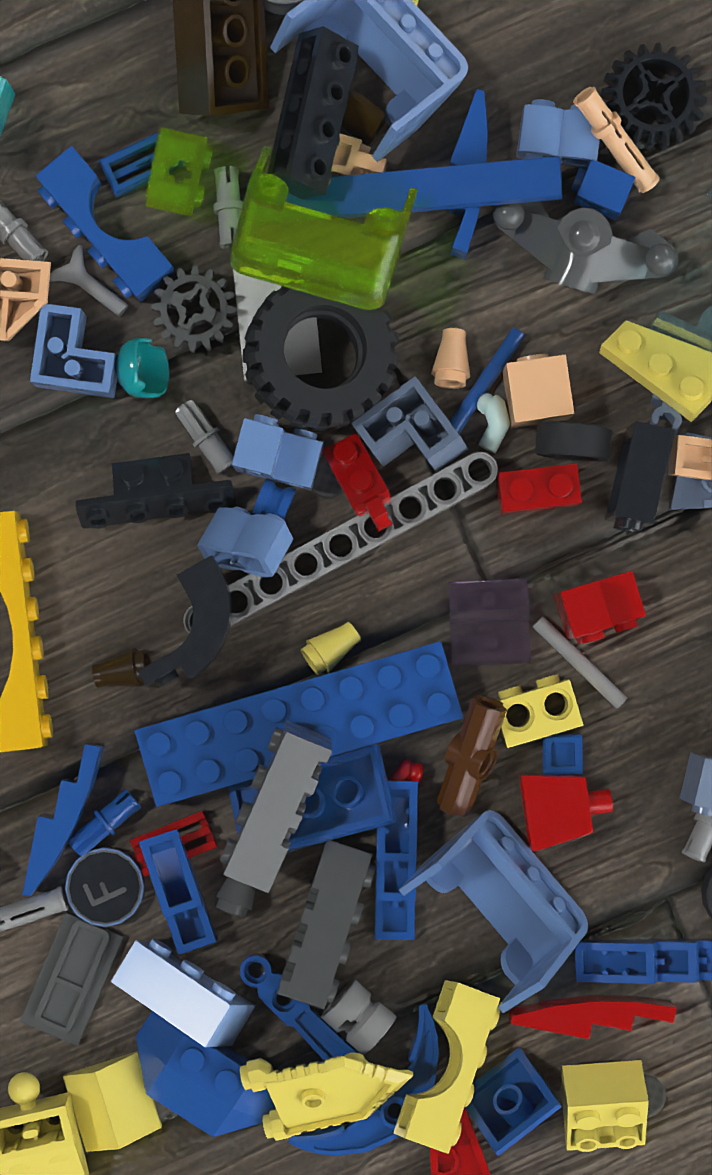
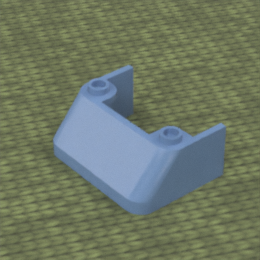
[270,0,468,162]
[399,810,588,1013]

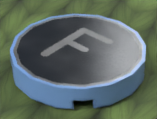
[65,847,145,927]

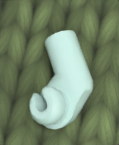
[477,393,510,454]

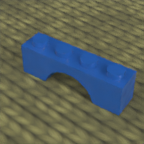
[35,146,176,303]

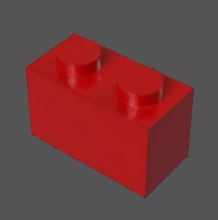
[495,463,582,515]

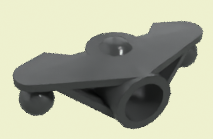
[493,201,678,294]

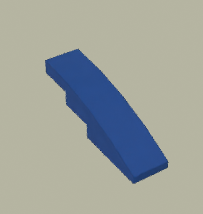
[449,89,488,260]
[22,742,105,896]
[375,781,418,940]
[575,939,712,984]

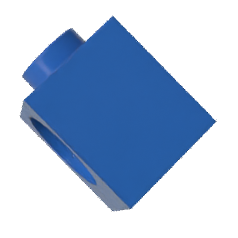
[570,159,635,221]

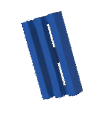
[98,127,186,198]

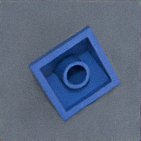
[465,1047,562,1156]

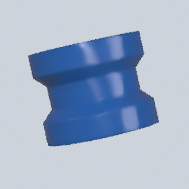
[252,478,296,520]

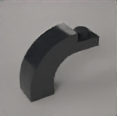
[138,555,232,688]

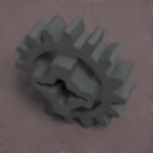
[151,266,237,353]

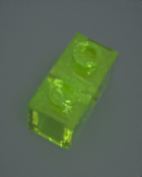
[144,126,213,216]

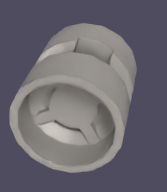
[321,979,396,1055]

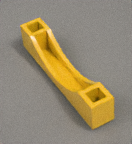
[0,511,53,752]

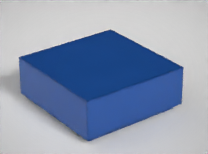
[542,734,583,775]

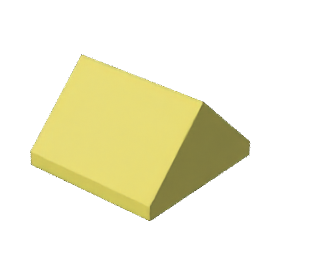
[63,1051,162,1152]

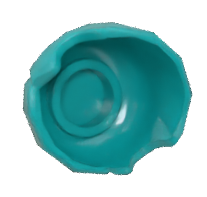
[116,338,169,398]

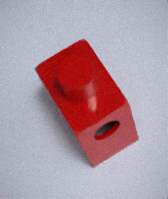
[518,773,613,852]

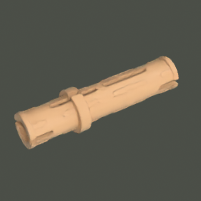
[573,87,660,193]

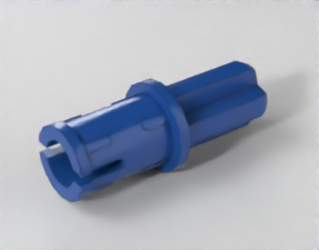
[69,789,142,856]

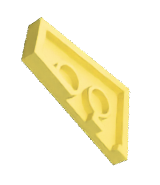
[599,320,712,422]

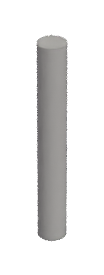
[532,616,627,709]

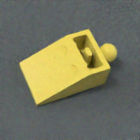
[0,1072,89,1175]

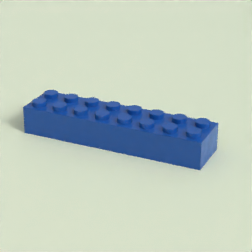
[134,641,463,807]

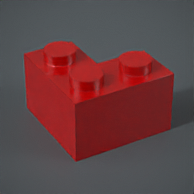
[553,570,646,644]

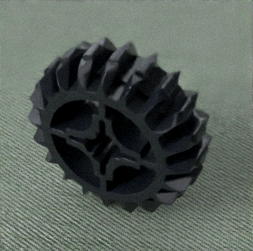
[600,42,707,151]

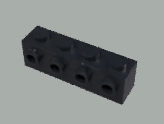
[265,26,359,199]

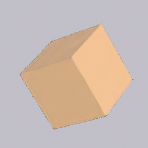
[502,354,574,428]

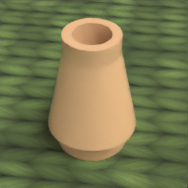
[431,328,470,389]

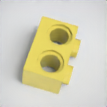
[497,674,584,748]

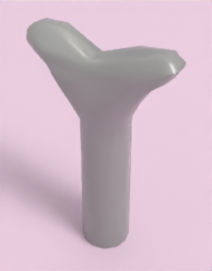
[49,245,128,317]

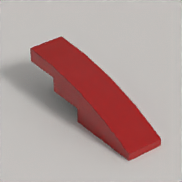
[508,995,677,1039]

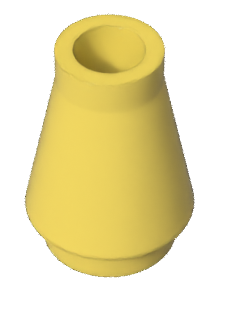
[301,622,361,675]

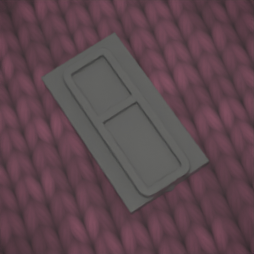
[20,912,124,1046]

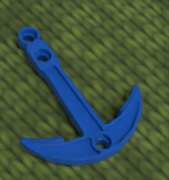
[240,953,439,1156]

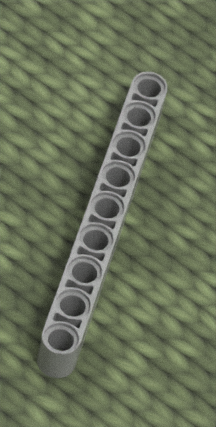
[183,452,498,633]

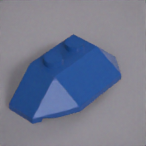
[136,1011,275,1137]

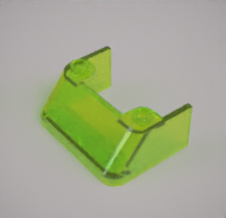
[230,146,418,310]

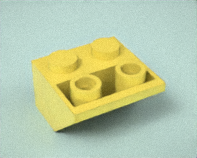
[561,1060,649,1152]

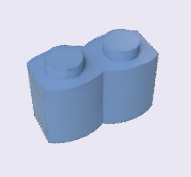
[516,99,600,167]
[197,507,293,577]

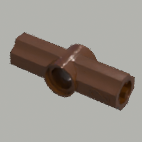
[436,695,507,817]

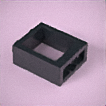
[605,421,675,533]

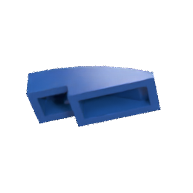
[139,829,218,955]

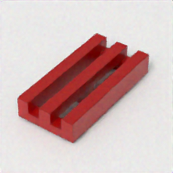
[129,810,218,877]

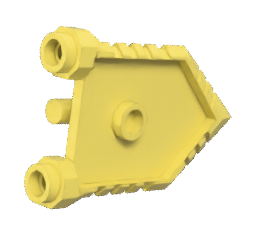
[240,1053,413,1141]

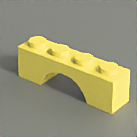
[393,980,500,1154]

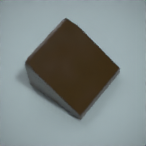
[341,91,386,145]

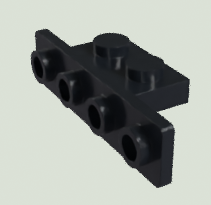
[75,453,236,529]

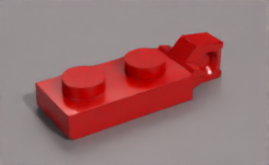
[322,432,393,531]

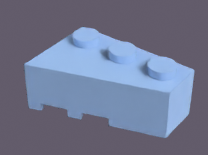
[111,938,256,1047]

